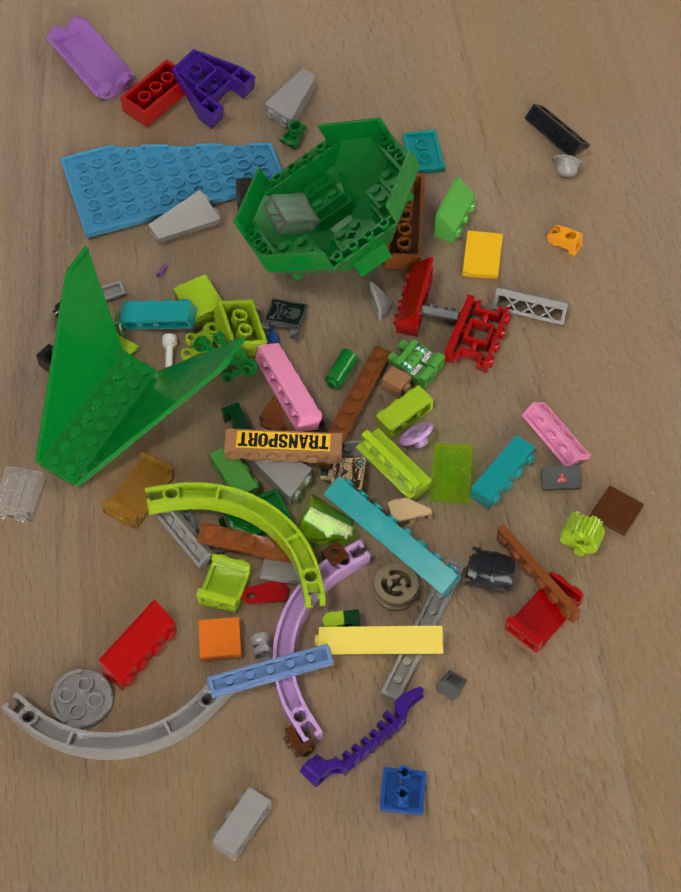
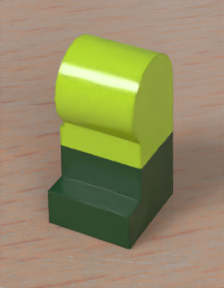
[322,609,361,627]

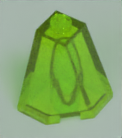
[297,494,355,544]

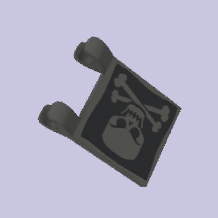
[261,298,308,340]

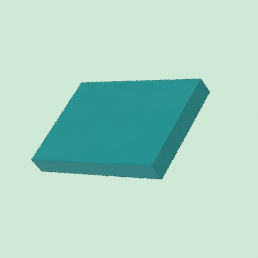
[402,129,445,174]

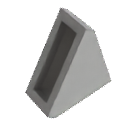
[369,281,394,321]

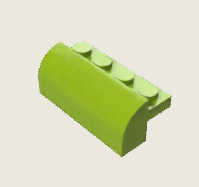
[356,428,432,501]

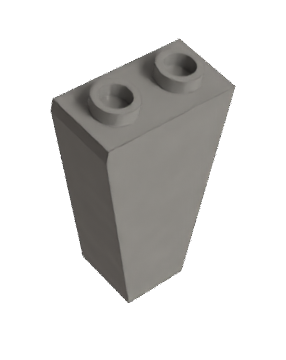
[264,69,316,129]
[147,190,221,243]
[244,459,313,506]

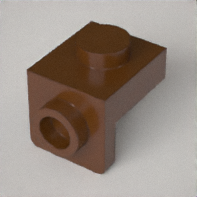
[321,541,349,567]
[283,725,315,758]

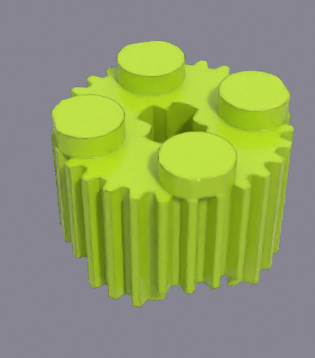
[559,511,605,556]

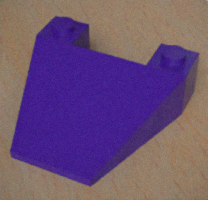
[172,49,256,129]

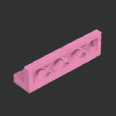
[522,402,591,466]

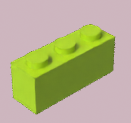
[375,385,434,440]

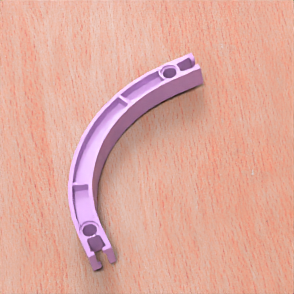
[273,540,370,743]

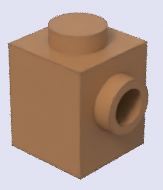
[382,366,412,399]

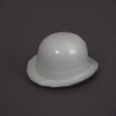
[552,154,584,177]

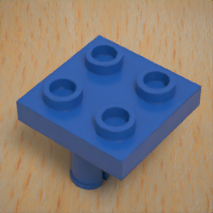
[379,765,426,816]

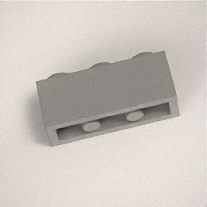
[212,787,272,861]

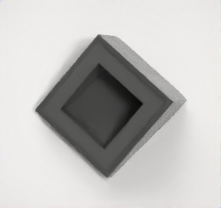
[437,670,467,701]

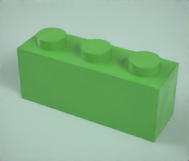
[209,447,260,496]

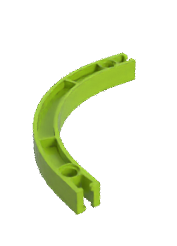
[145,482,326,609]

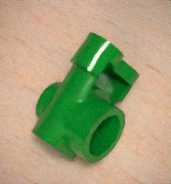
[279,120,307,150]

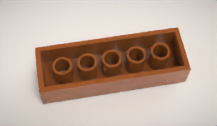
[385,173,425,270]

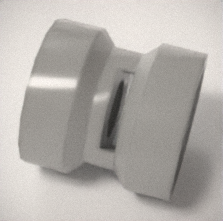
[249,632,273,660]

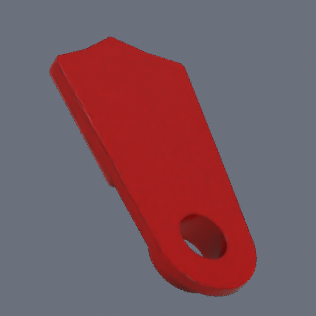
[242,581,289,604]

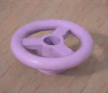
[399,422,433,449]

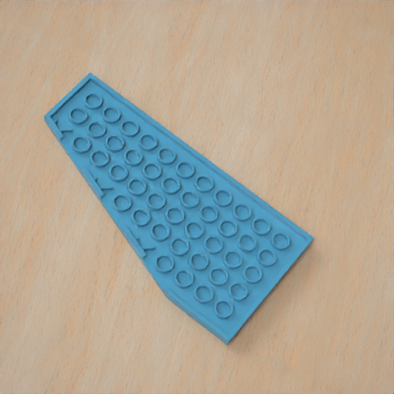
[60,143,282,239]

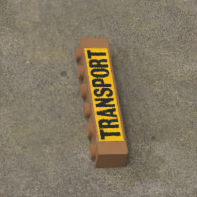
[224,429,342,464]

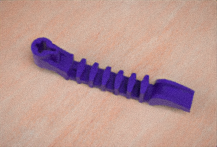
[300,686,424,787]

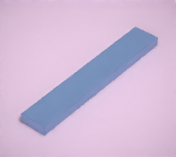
[207,644,334,699]

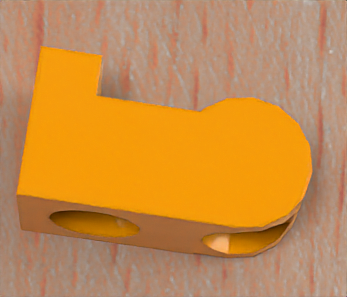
[546,225,582,256]

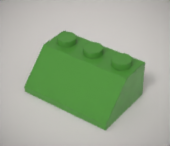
[434,177,476,244]

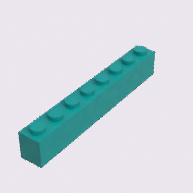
[324,476,461,597]

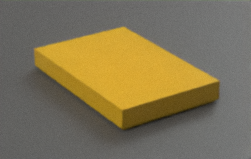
[462,230,503,280]

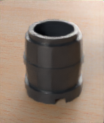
[464,546,516,592]

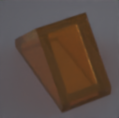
[259,396,287,431]

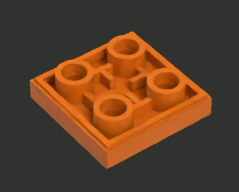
[198,617,242,661]

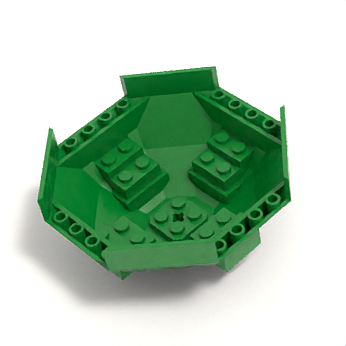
[233,117,420,281]

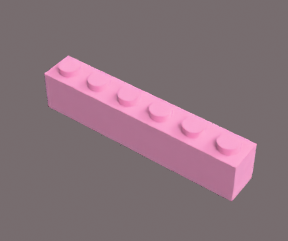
[255,343,322,432]

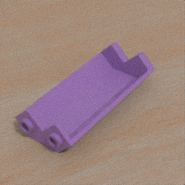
[46,15,136,100]

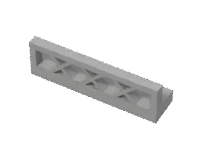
[492,286,569,325]
[154,509,225,568]

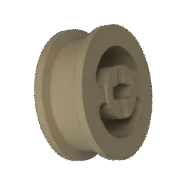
[374,563,419,611]

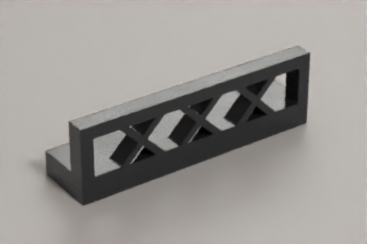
[525,104,590,157]

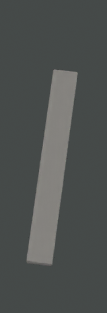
[380,558,466,702]

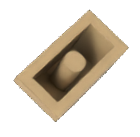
[387,497,432,528]

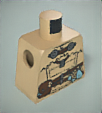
[320,457,365,492]

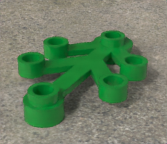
[193,331,258,382]

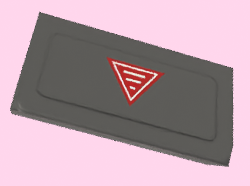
[540,465,582,491]

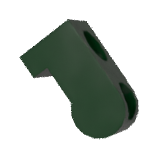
[221,402,249,429]

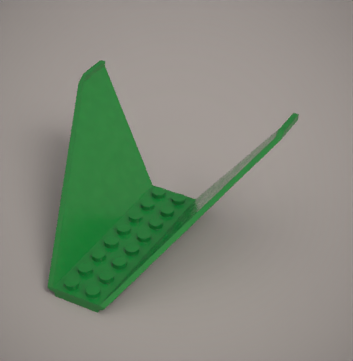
[35,246,245,487]

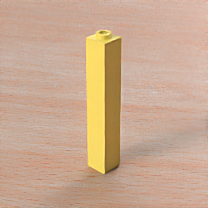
[315,626,444,655]

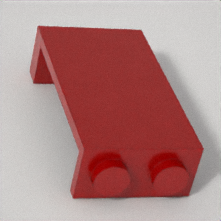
[504,571,584,654]

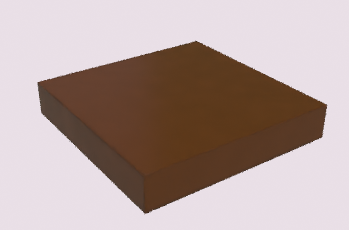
[590,485,644,536]

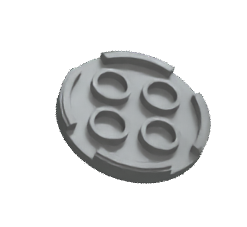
[50,669,113,730]

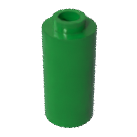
[324,349,358,389]

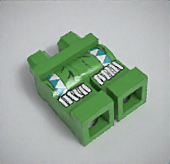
[388,339,445,390]

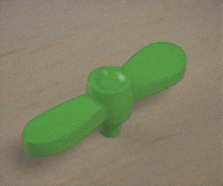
[114,309,126,337]

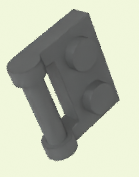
[421,303,461,322]

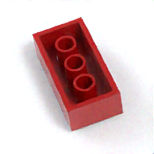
[120,59,185,127]

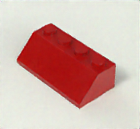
[393,257,434,337]
[98,600,177,690]

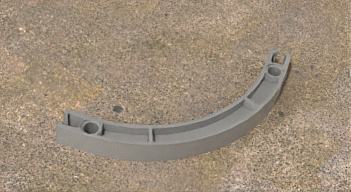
[2,673,234,760]

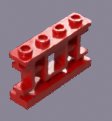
[444,294,512,373]

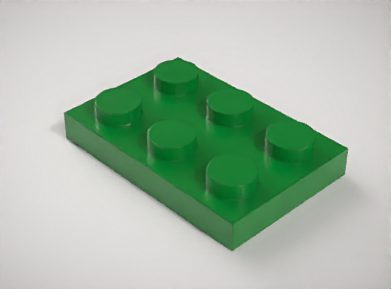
[223,488,292,536]

